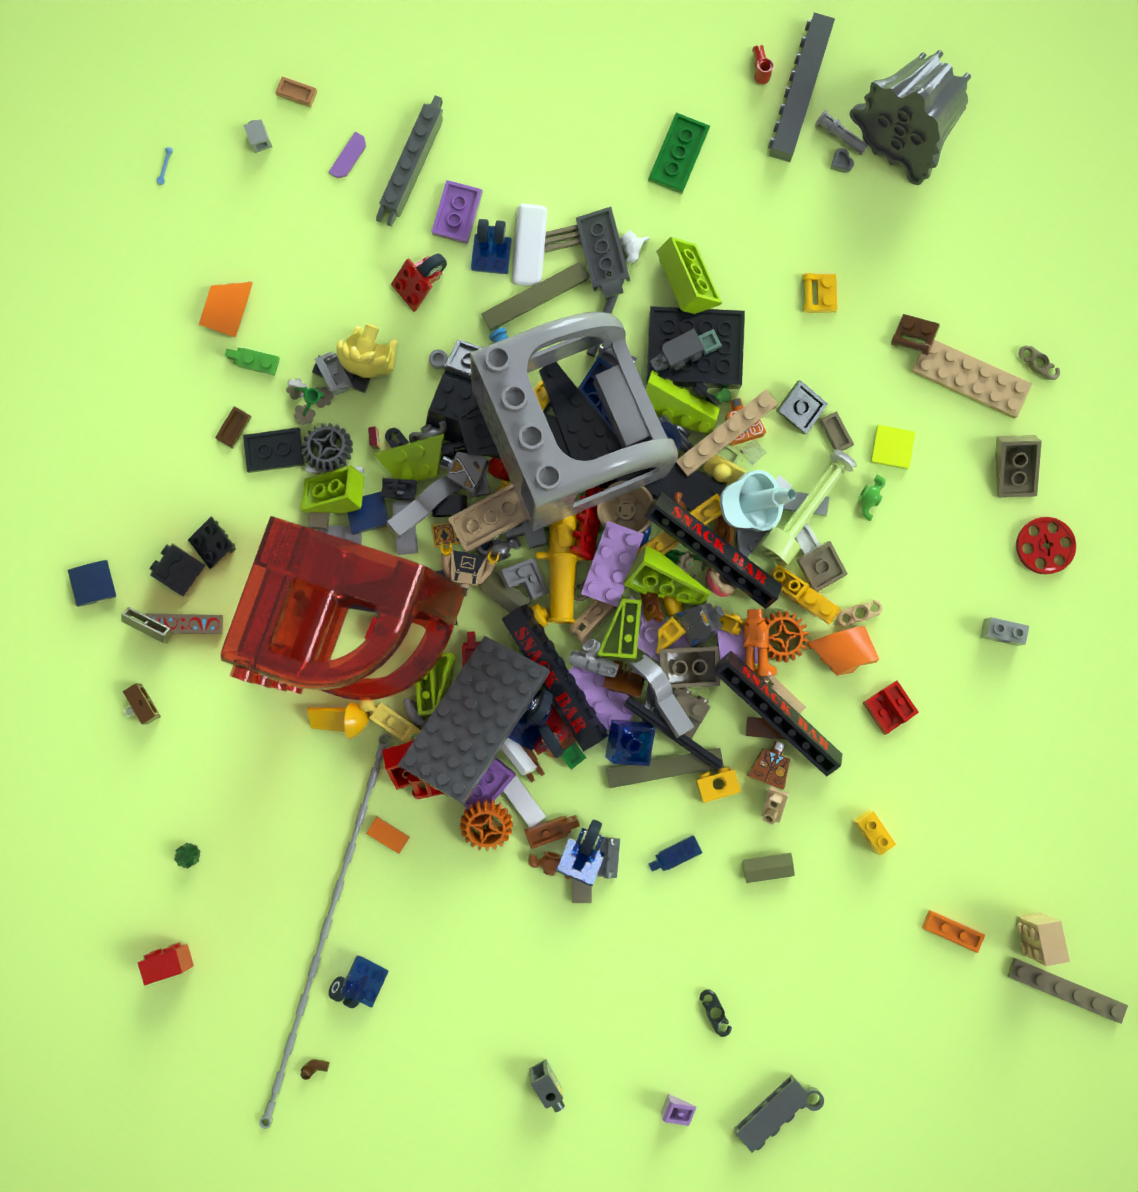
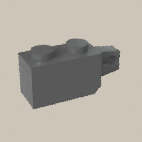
[650,329,705,372]

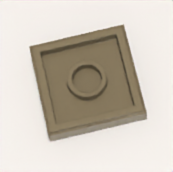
[796,541,848,592]

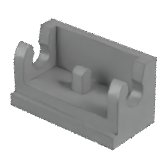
[314,352,353,396]

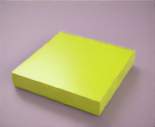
[870,425,916,470]

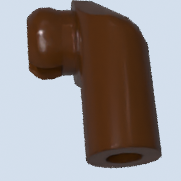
[300,1059,330,1080]

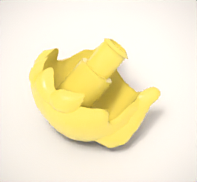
[336,324,397,378]

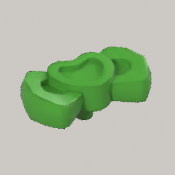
[705,388,732,406]

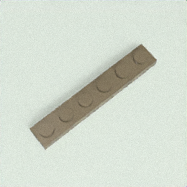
[1007,958,1128,1024]

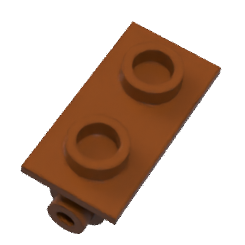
[640,592,664,622]

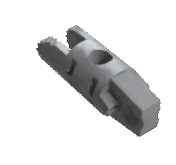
[568,650,619,677]

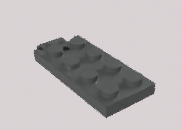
[576,206,631,299]

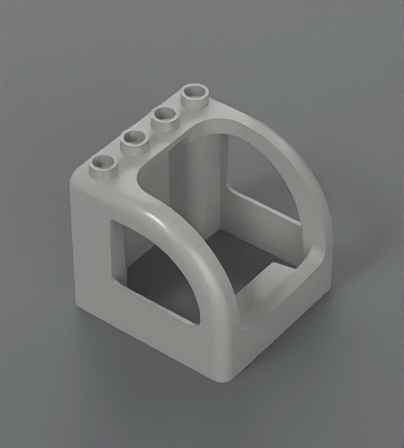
[470,312,678,532]

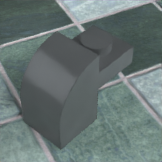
[505,521,547,550]

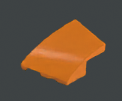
[199,281,253,338]
[807,626,879,676]

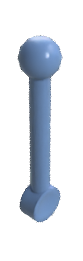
[157,147,173,185]

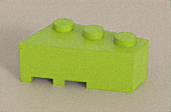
[597,598,642,660]
[413,653,457,717]

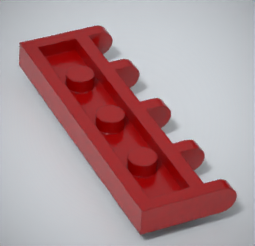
[569,486,604,561]

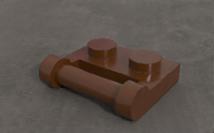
[891,314,940,355]

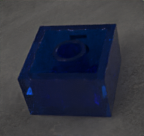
[605,720,656,766]

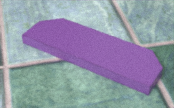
[329,131,366,179]

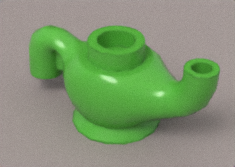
[858,474,886,521]

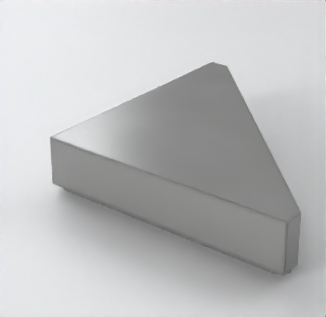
[736,528,768,557]

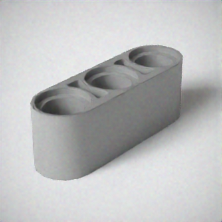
[393,500,418,555]

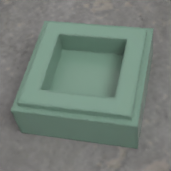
[698,329,722,355]

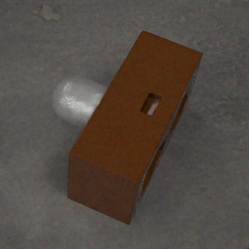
[122,683,161,725]

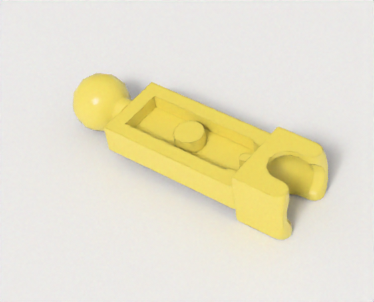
[359,697,421,743]

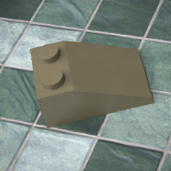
[995,435,1042,498]
[660,645,720,688]

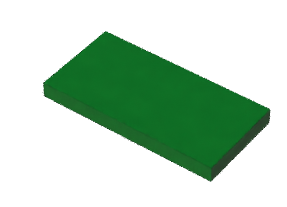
[648,112,710,194]

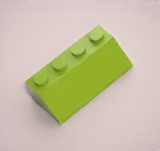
[656,236,722,314]

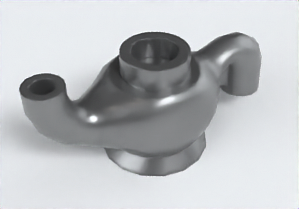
[409,421,447,443]
[475,538,522,562]

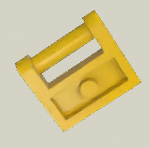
[802,273,838,313]

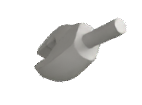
[403,698,426,728]

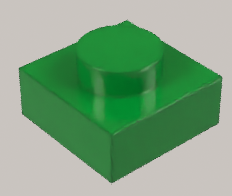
[561,742,587,770]

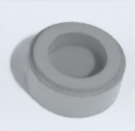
[429,349,448,369]

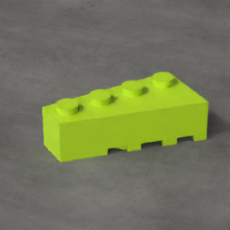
[646,370,720,435]

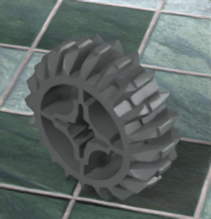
[301,422,353,473]

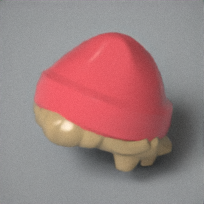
[706,567,737,597]

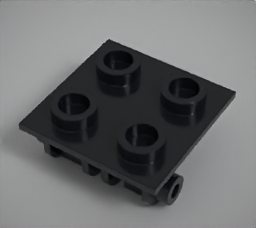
[188,516,236,569]

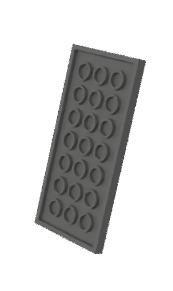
[398,636,550,805]

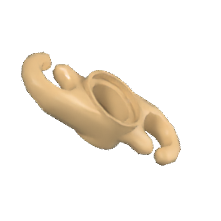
[837,599,883,627]

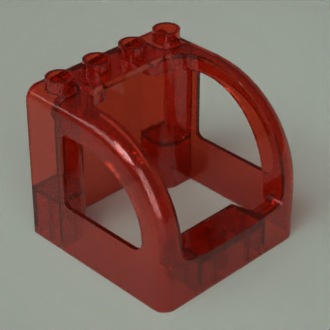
[221,516,466,701]

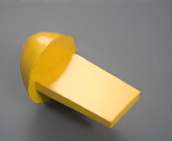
[307,701,370,739]

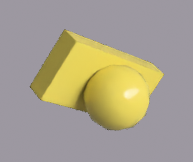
[703,454,746,485]

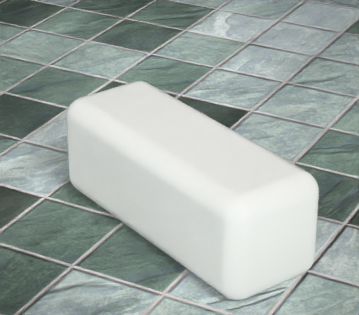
[512,203,547,286]

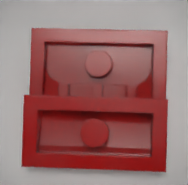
[863,680,919,735]

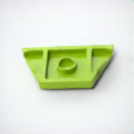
[374,434,444,481]

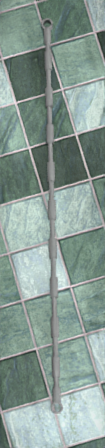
[259,734,391,1129]

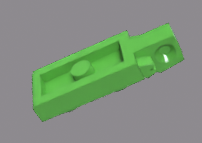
[225,347,280,376]

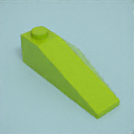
[624,546,711,606]

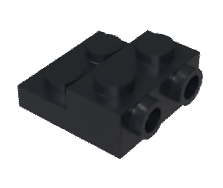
[149,543,205,596]

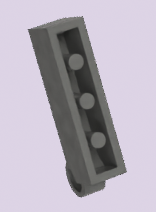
[734,1075,824,1153]

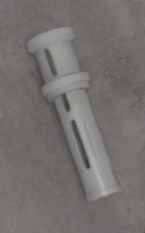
[815,110,868,155]

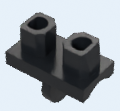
[380,478,417,500]

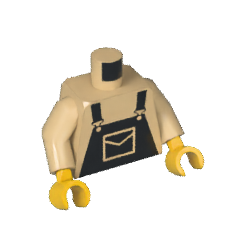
[440,542,500,597]

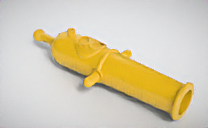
[535,502,585,624]

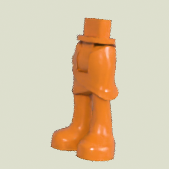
[743,609,777,676]

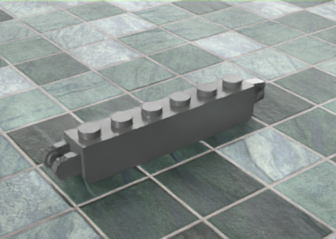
[376,95,443,227]

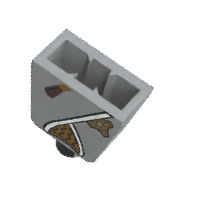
[440,452,489,495]

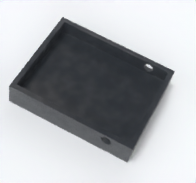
[646,306,745,389]

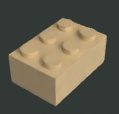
[1017,912,1070,966]

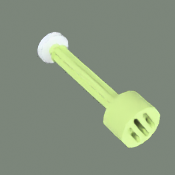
[757,449,857,567]

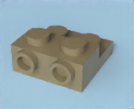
[661,688,711,739]

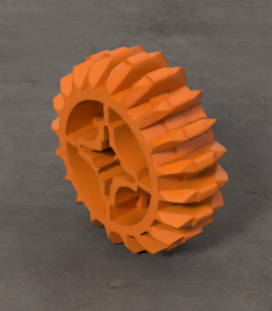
[764,611,809,663]
[460,798,513,851]

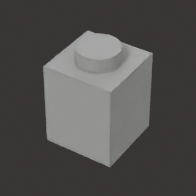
[244,119,273,153]

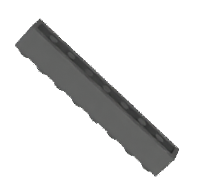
[768,12,835,162]

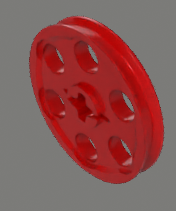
[1016,517,1076,575]

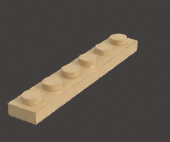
[676,390,778,477]

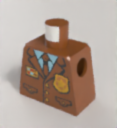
[747,741,790,790]

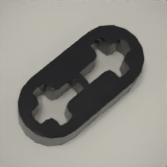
[385,428,409,448]

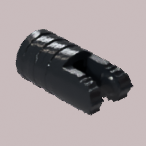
[440,440,468,461]

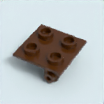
[603,660,645,698]

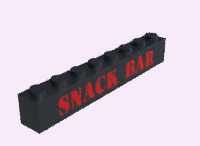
[645,492,783,609]
[502,604,609,752]
[714,651,843,777]

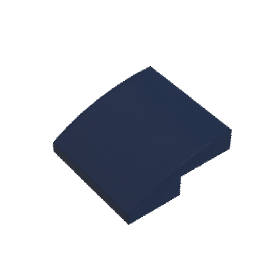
[347,491,389,535]
[68,560,116,607]

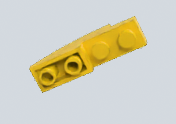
[770,564,841,625]

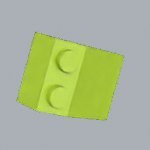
[300,465,365,513]

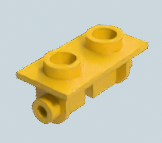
[714,605,744,635]

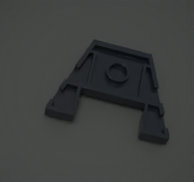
[457,404,500,456]

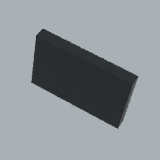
[243,427,305,473]

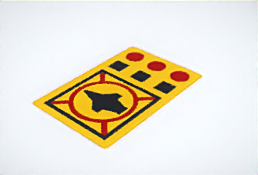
[431,522,461,548]

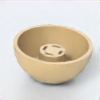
[597,480,653,533]

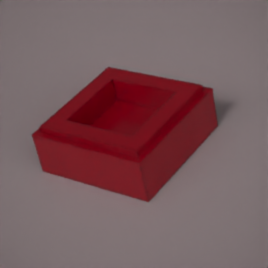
[368,426,380,450]

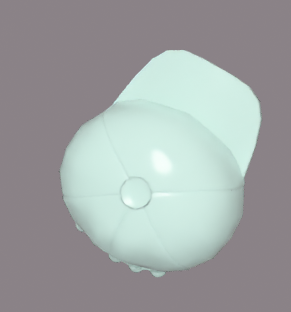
[720,470,796,532]

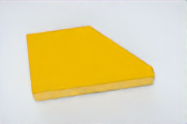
[656,617,686,655]

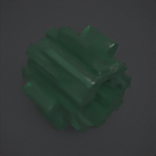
[174,842,201,869]

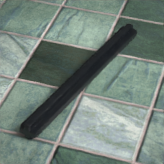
[624,697,723,770]

